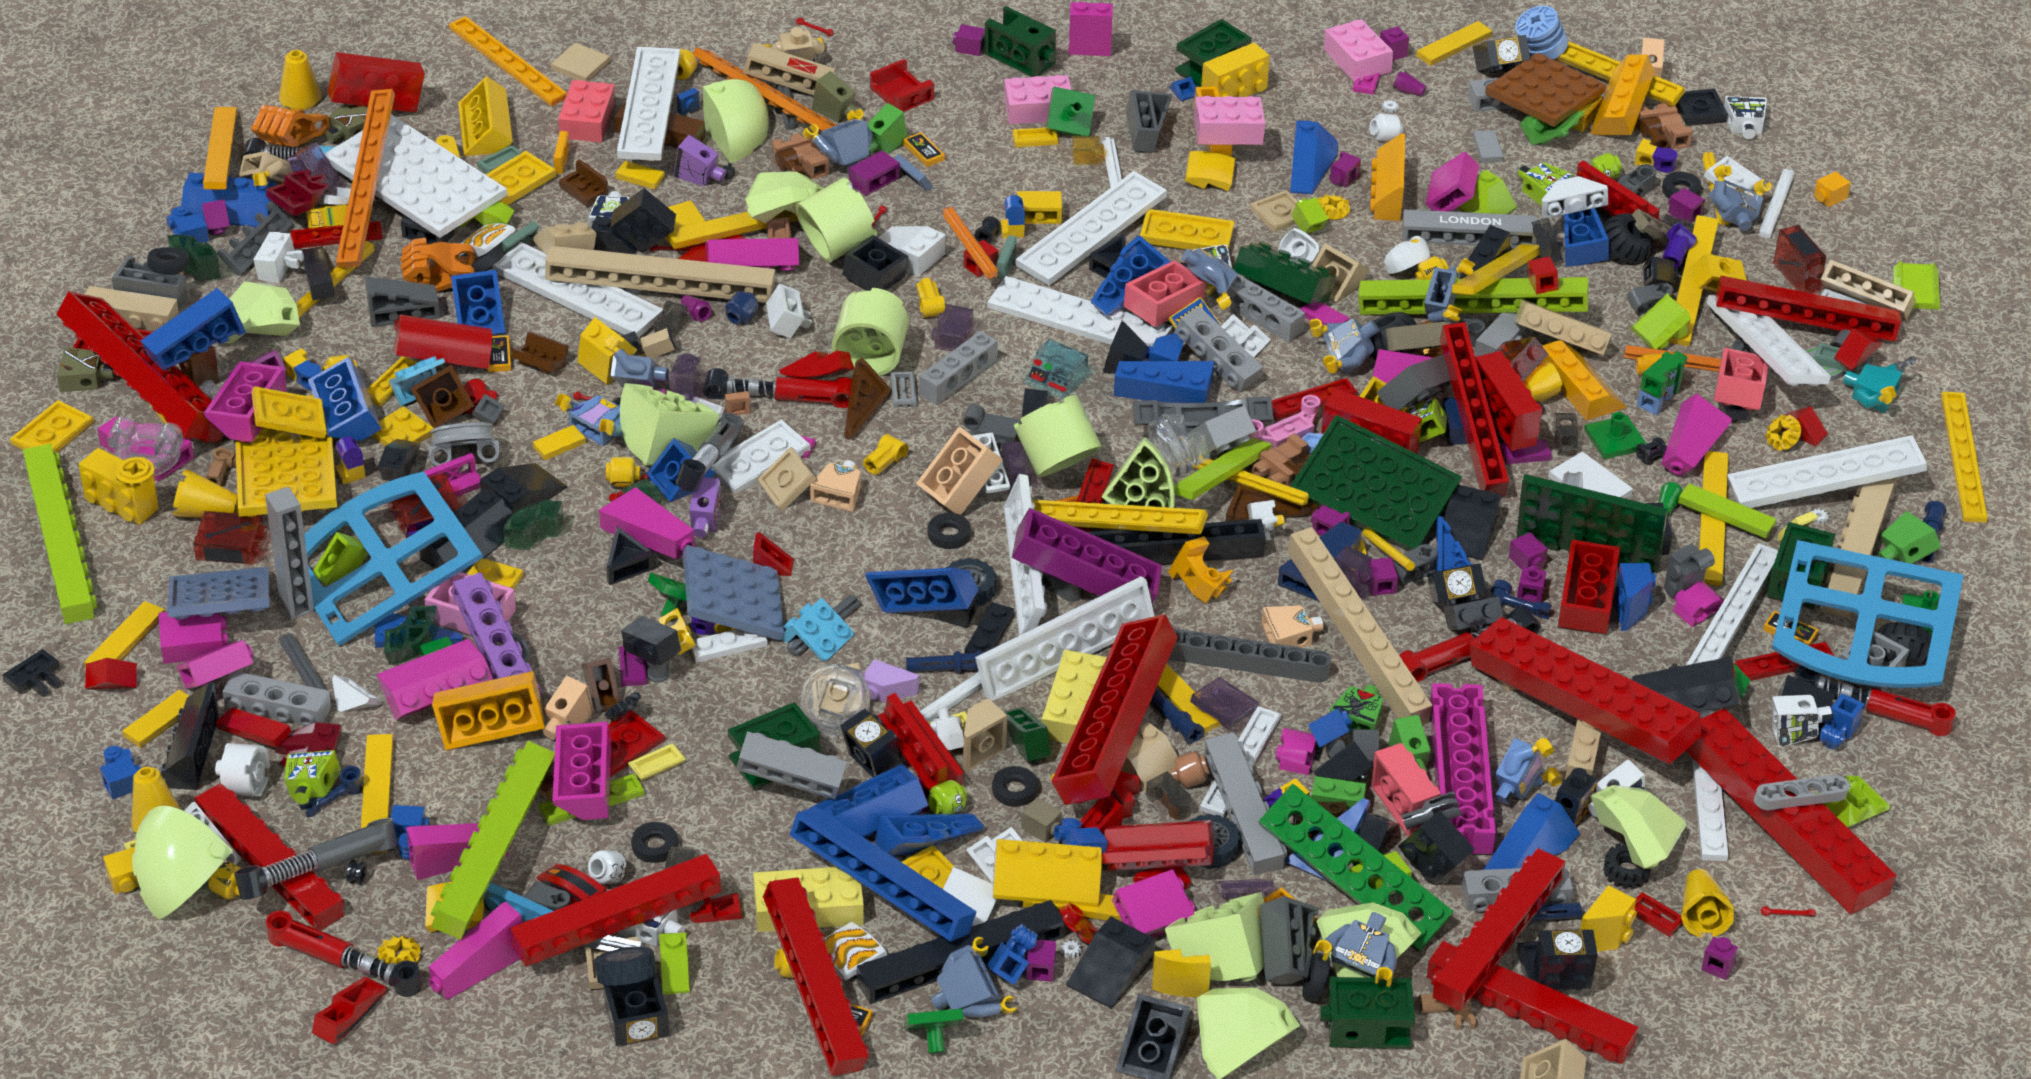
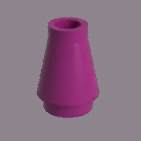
[1393,71,1427,97]
[681,295,711,322]

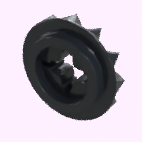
[605,692,642,720]

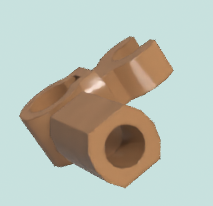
[205,447,236,485]
[1418,994,1476,1030]

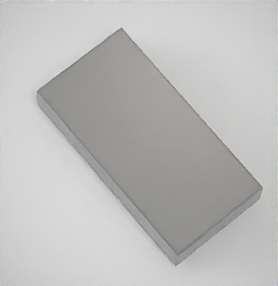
[1473,130,1503,163]

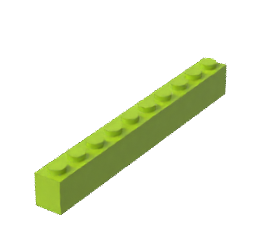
[1358,277,1589,315]
[22,444,97,624]
[431,741,555,940]

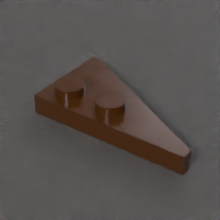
[844,357,892,440]
[1225,485,1319,521]

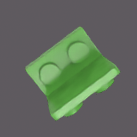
[1520,110,1584,145]

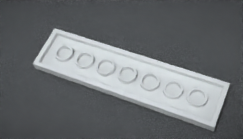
[617,47,680,161]
[1016,171,1167,286]
[493,242,664,338]
[987,276,1173,347]
[1707,295,1831,386]
[1727,435,1927,508]
[1004,474,1047,636]
[975,577,1154,701]

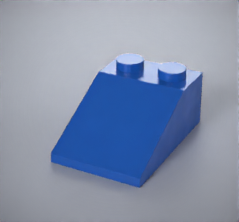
[451,270,506,336]

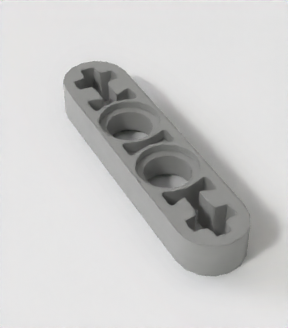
[1754,775,1850,810]

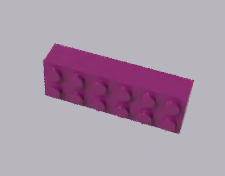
[1011,507,1162,603]

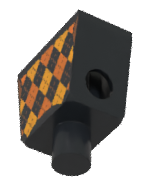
[1555,768,1598,826]

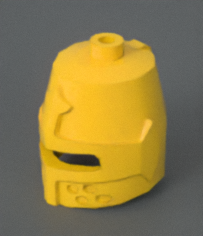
[1521,361,1562,402]

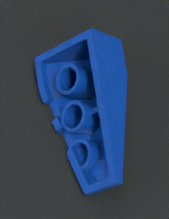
[1290,120,1338,195]
[1091,235,1171,316]
[1483,793,1580,870]
[875,814,984,857]

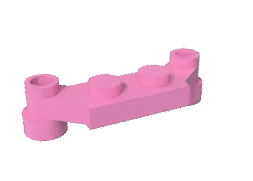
[1249,395,1320,448]

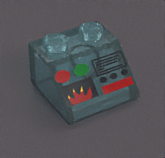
[1024,339,1088,400]

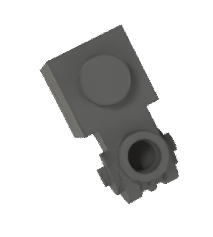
[1326,729,1379,764]

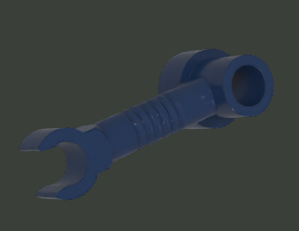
[1491,580,1552,620]
[299,766,362,818]

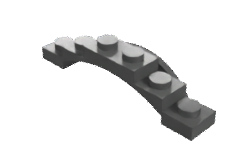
[1132,397,1273,437]

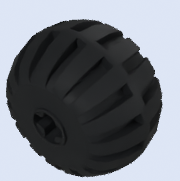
[1603,213,1654,265]
[1370,312,1418,359]
[1877,622,1932,667]

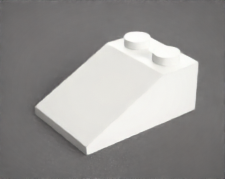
[879,226,946,277]

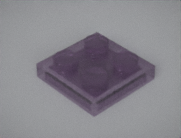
[1190,677,1260,728]
[1214,878,1274,898]

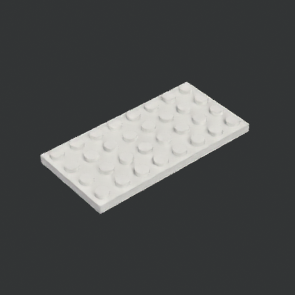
[323,114,507,238]

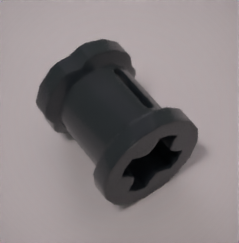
[974,216,1001,244]
[1636,437,1667,464]

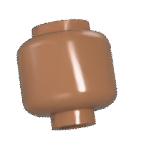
[1171,751,1210,788]

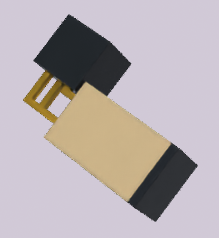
[621,328,677,358]

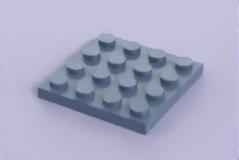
[683,545,784,640]
[167,567,270,619]

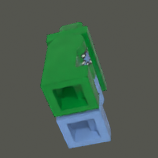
[1637,351,1687,416]

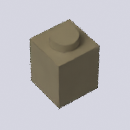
[1021,797,1062,843]

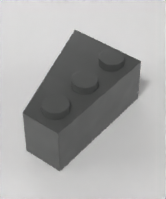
[1126,90,1173,152]
[112,255,187,311]
[365,276,440,327]
[1377,355,1452,411]
[1260,896,1319,986]

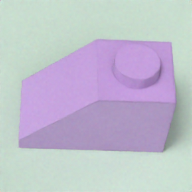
[862,659,919,702]

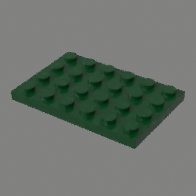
[1290,415,1462,551]
[1516,474,1668,573]

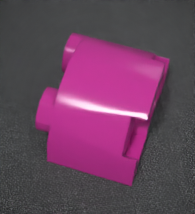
[1673,581,1724,627]
[1275,728,1318,775]

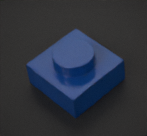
[676,88,700,115]

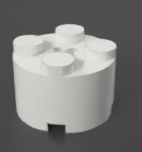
[215,743,270,797]

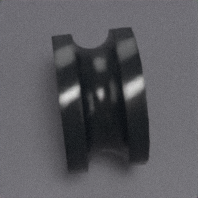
[346,859,367,885]

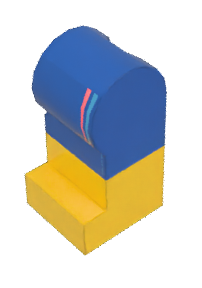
[1000,195,1025,238]
[283,348,321,390]

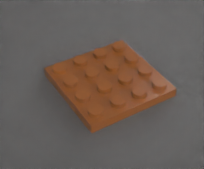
[1485,53,1606,127]

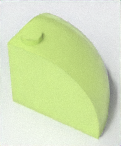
[703,79,769,163]
[620,383,719,467]
[1102,437,1175,508]
[132,806,233,920]
[1165,892,1265,982]

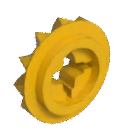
[1318,194,1350,220]
[1764,414,1801,451]
[115,457,155,487]
[378,934,421,964]

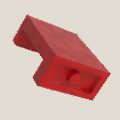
[870,59,935,112]

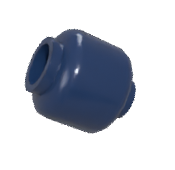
[725,291,759,325]

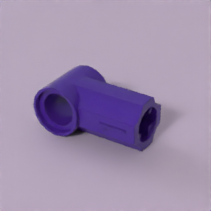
[1662,222,1697,268]

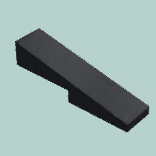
[300,246,335,301]

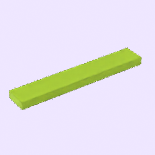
[1174,438,1272,500]

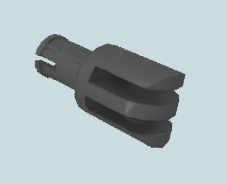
[1401,791,1462,830]

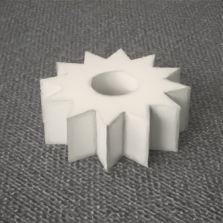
[1382,100,1399,113]
[1811,509,1829,524]
[1061,940,1082,958]

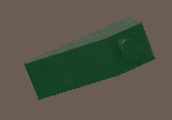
[1004,707,1051,762]

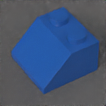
[646,438,716,502]
[1614,563,1656,631]

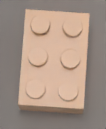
[916,426,1003,515]

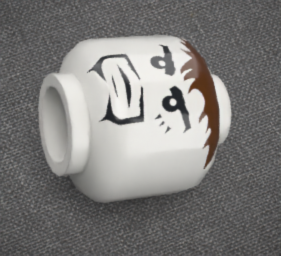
[588,850,627,884]

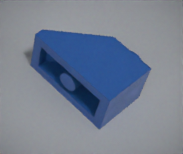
[1145,333,1184,361]
[1308,707,1353,747]

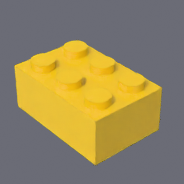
[1201,42,1270,97]
[78,448,159,525]

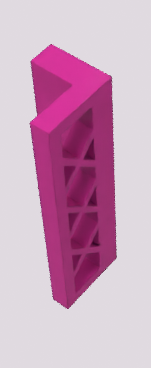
[387,453,481,520]

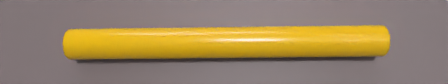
[1362,529,1415,571]

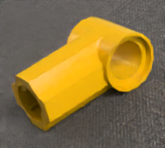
[916,278,946,318]
[863,434,909,475]

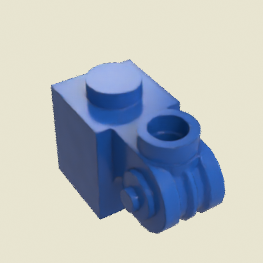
[166,206,209,248]
[1820,694,1865,749]
[100,746,141,800]
[391,805,430,860]
[1054,818,1108,853]
[987,924,1037,985]

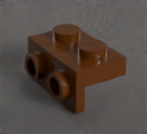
[559,159,608,207]
[512,331,569,373]

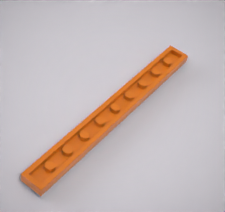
[693,47,837,132]
[336,89,395,268]

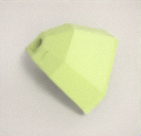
[745,172,823,223]
[217,281,300,344]
[1591,785,1686,869]
[1316,903,1421,978]
[1197,988,1300,1079]

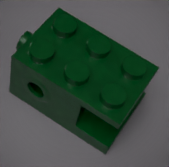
[985,6,1056,77]
[1175,19,1252,87]
[1767,522,1836,609]
[728,702,820,790]
[1319,977,1415,1048]

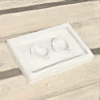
[1548,452,1633,499]

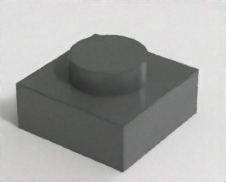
[472,394,505,425]

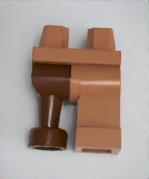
[1637,103,1692,149]
[772,133,829,180]
[1252,433,1311,487]

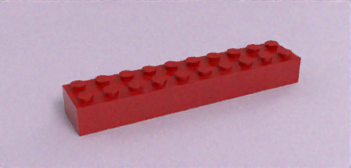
[56,291,224,443]
[1051,614,1178,805]
[1469,617,1702,764]
[1685,708,1897,915]

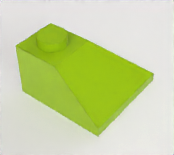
[1457,170,1517,215]

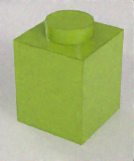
[1291,197,1328,234]

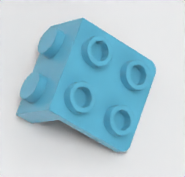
[389,356,445,406]
[781,597,854,661]

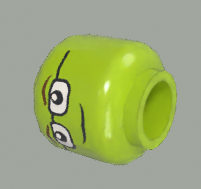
[1591,152,1622,180]
[927,780,967,815]

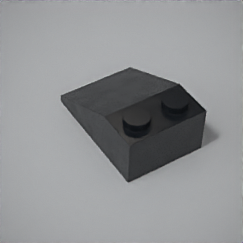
[480,463,567,519]
[1435,485,1502,561]
[1066,916,1156,1009]
[1115,994,1195,1079]

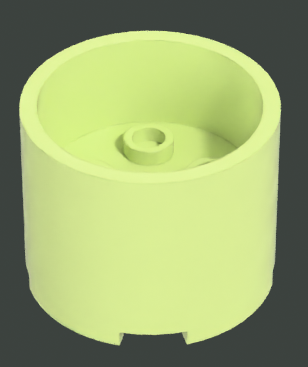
[795,177,877,263]
[832,288,910,376]
[1013,395,1102,478]

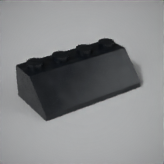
[419,488,522,574]
[1632,656,1742,714]
[161,682,219,790]

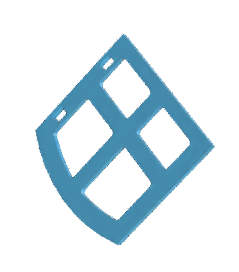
[304,471,484,646]
[1772,540,1964,688]

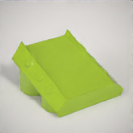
[1892,260,1940,309]
[1630,293,1691,349]
[1816,775,1890,827]

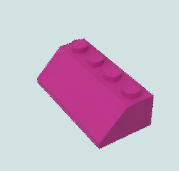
[705,238,799,271]
[204,361,287,442]
[376,639,494,721]
[553,722,611,820]

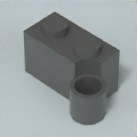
[962,404,1022,454]
[1664,543,1715,598]

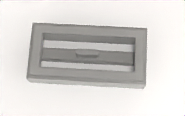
[891,372,917,408]

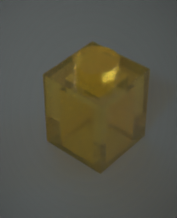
[1072,136,1104,165]

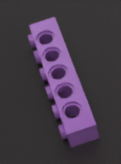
[452,572,543,698]

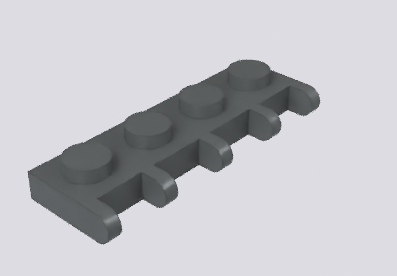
[217,201,293,276]

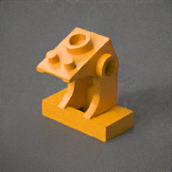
[1168,537,1233,603]

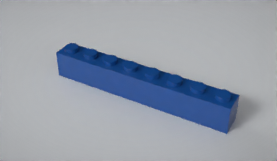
[790,806,977,942]

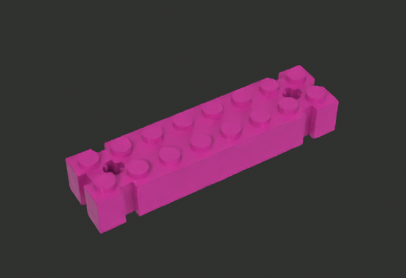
[1430,683,1496,854]

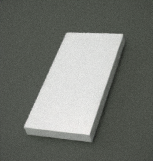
[711,420,811,494]

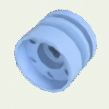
[1515,5,1568,60]

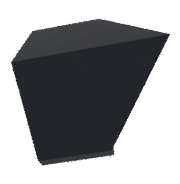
[1089,233,1126,279]
[1103,320,1149,374]
[607,526,654,585]

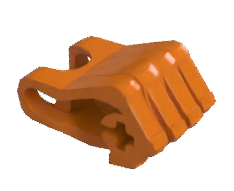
[251,104,330,147]
[401,238,476,292]

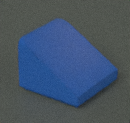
[1169,77,1196,101]

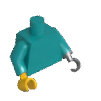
[1843,356,1917,413]

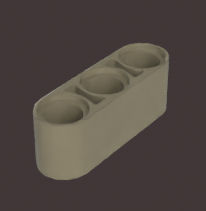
[1385,321,1452,352]

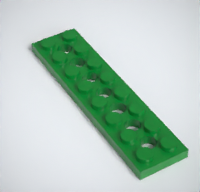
[1259,783,1454,952]

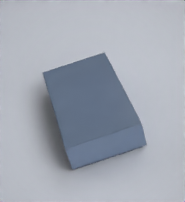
[894,154,933,191]

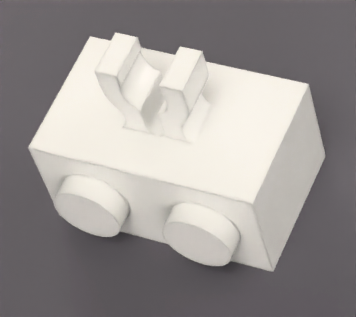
[253,232,304,283]
[766,284,812,339]

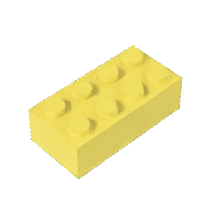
[1042,650,1107,744]
[753,867,864,932]

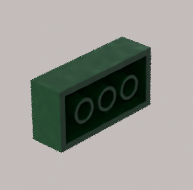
[1233,241,1337,304]

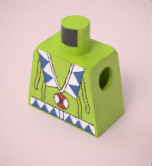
[1518,162,1574,206]
[1406,398,1447,443]
[284,750,341,804]

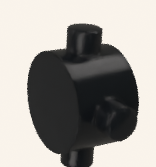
[723,163,735,180]

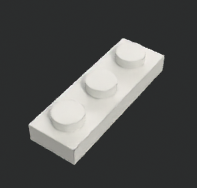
[690,629,767,663]

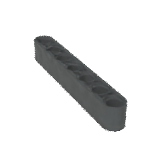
[1168,628,1331,682]

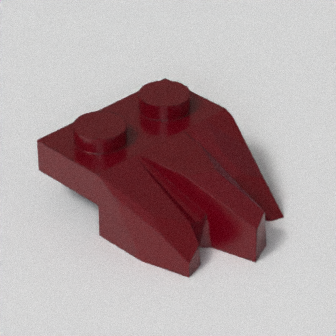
[266,169,329,216]
[274,722,342,768]

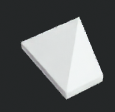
[332,675,383,712]

